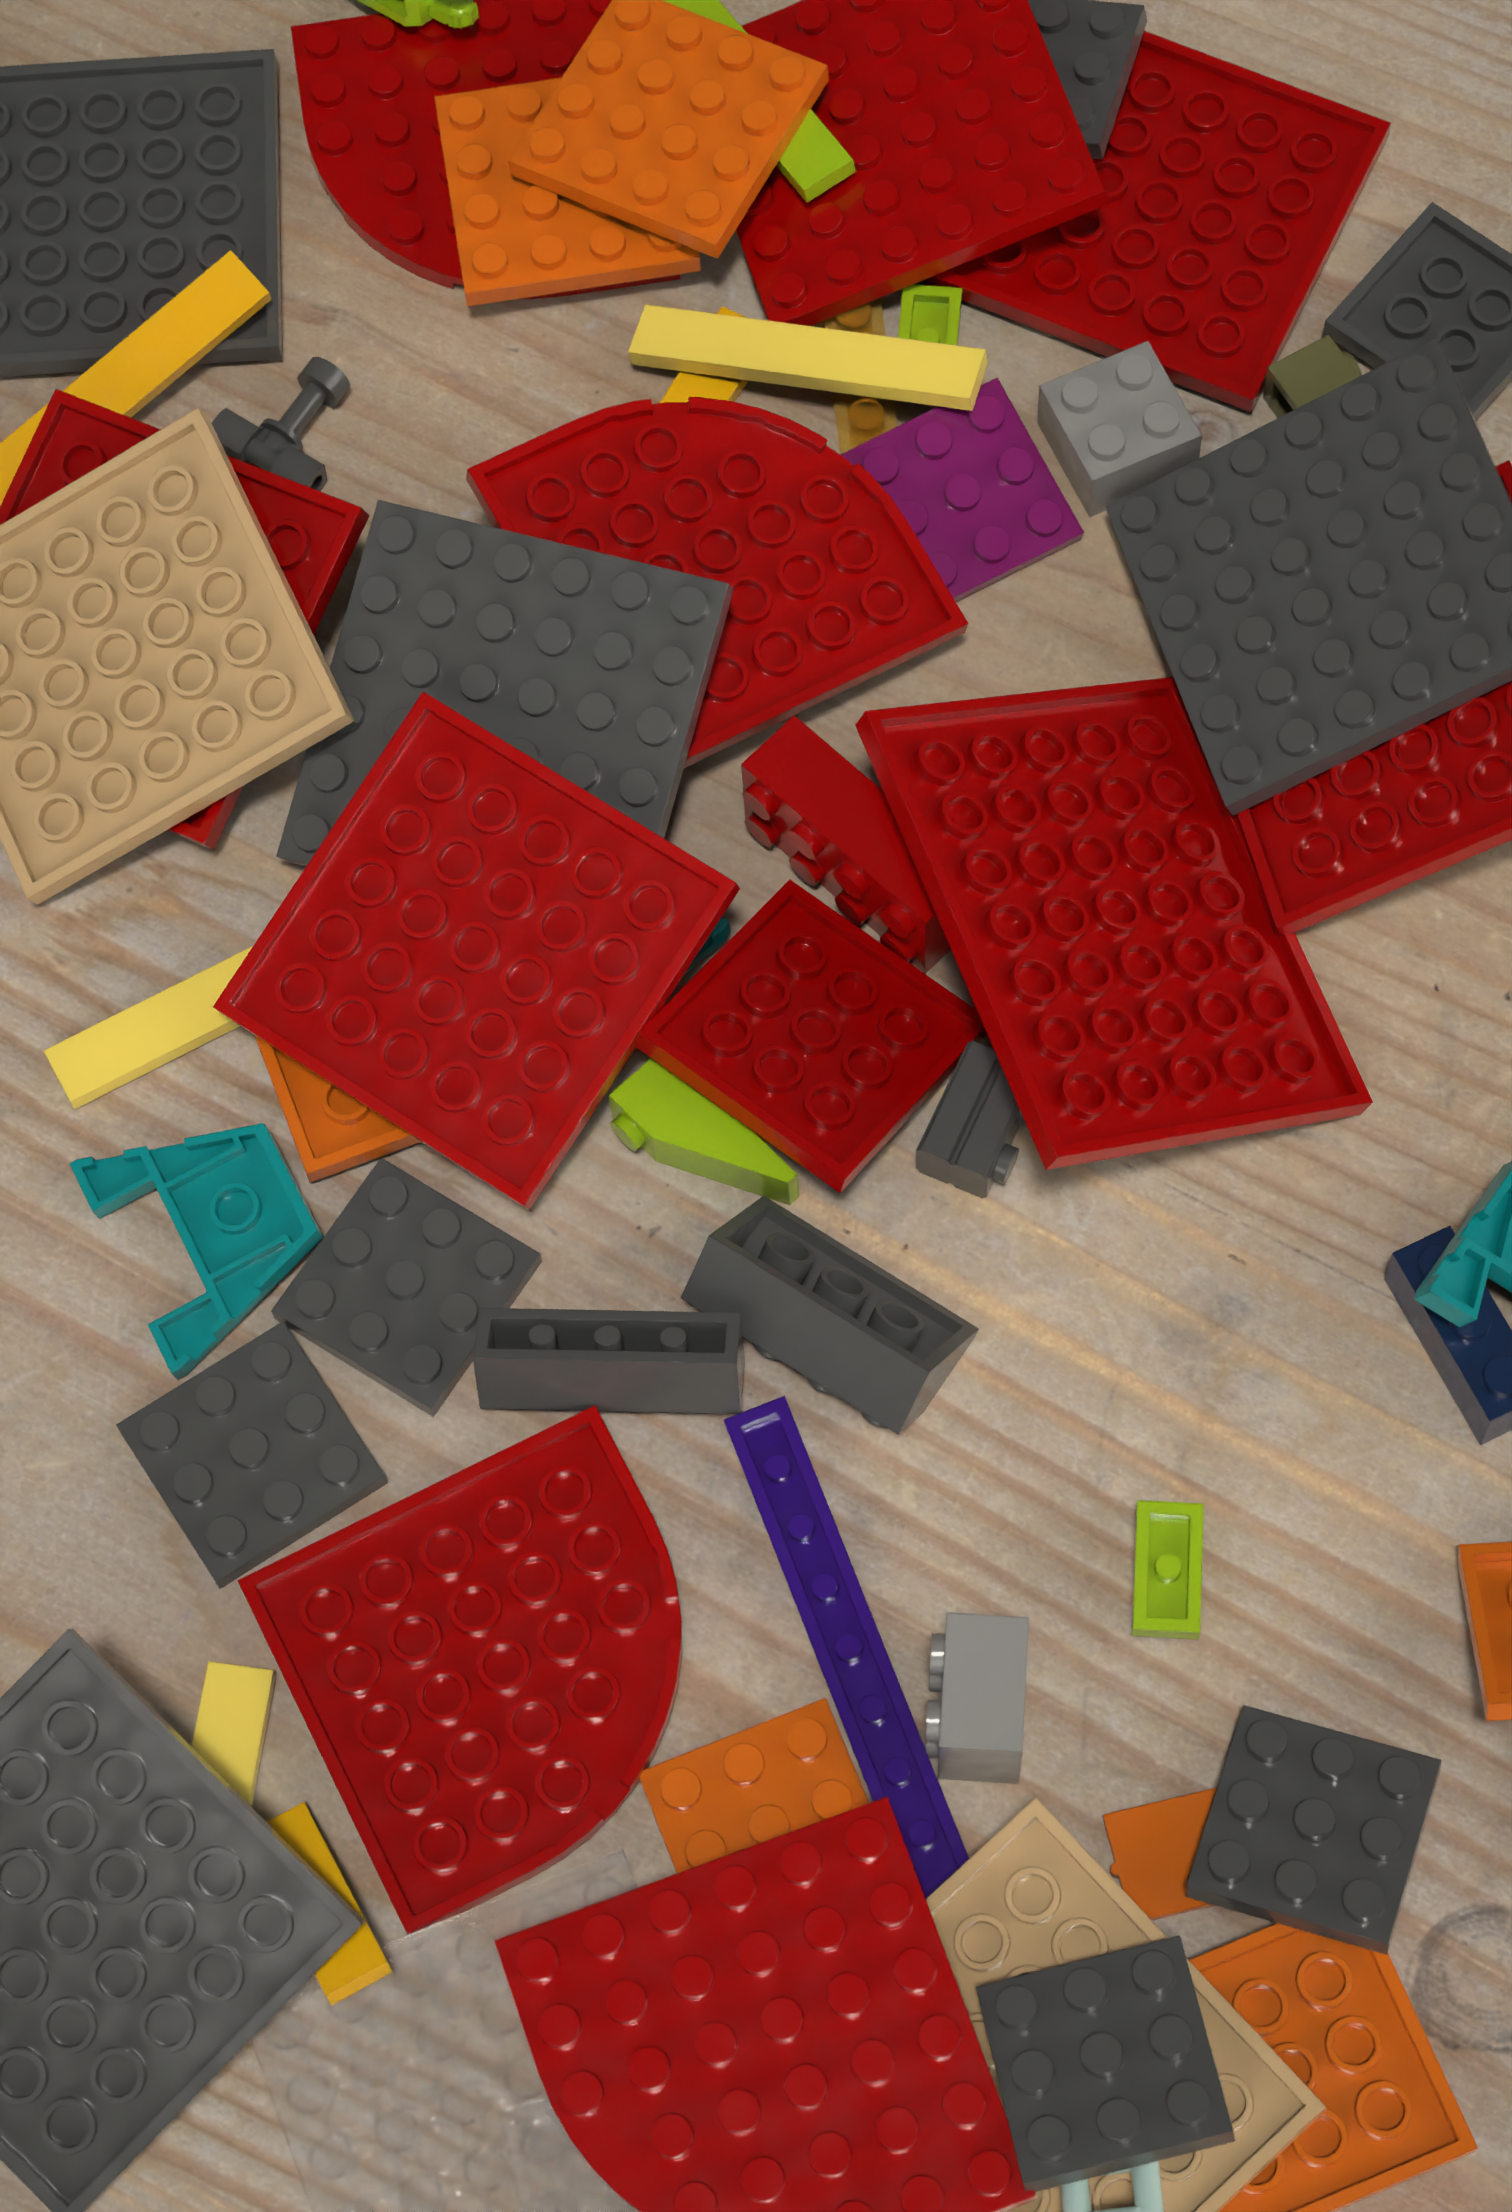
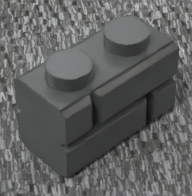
[916,1041,1028,1198]

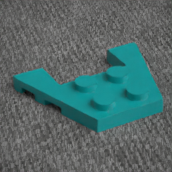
[70,1123,323,1380]
[1414,1161,1512,1327]

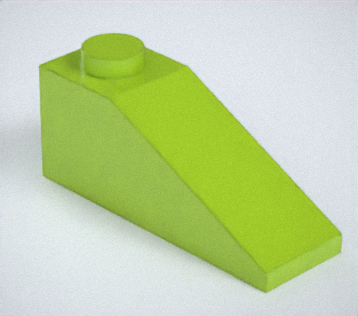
[609,1058,799,1205]

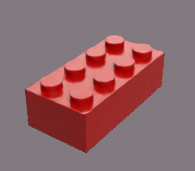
[741,715,951,974]

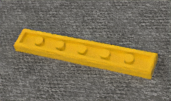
[0,250,272,507]

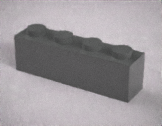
[473,1308,745,1414]

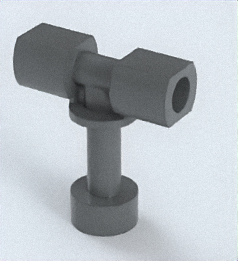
[212,357,350,491]

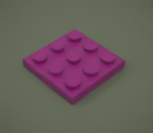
[840,377,1084,602]

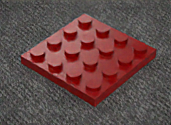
[636,879,987,1193]

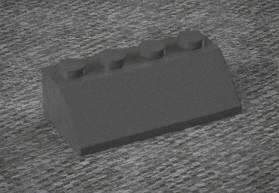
[681,1196,979,1435]

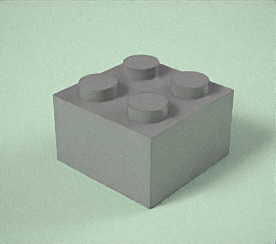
[1037,341,1202,517]
[926,1613,1029,1784]

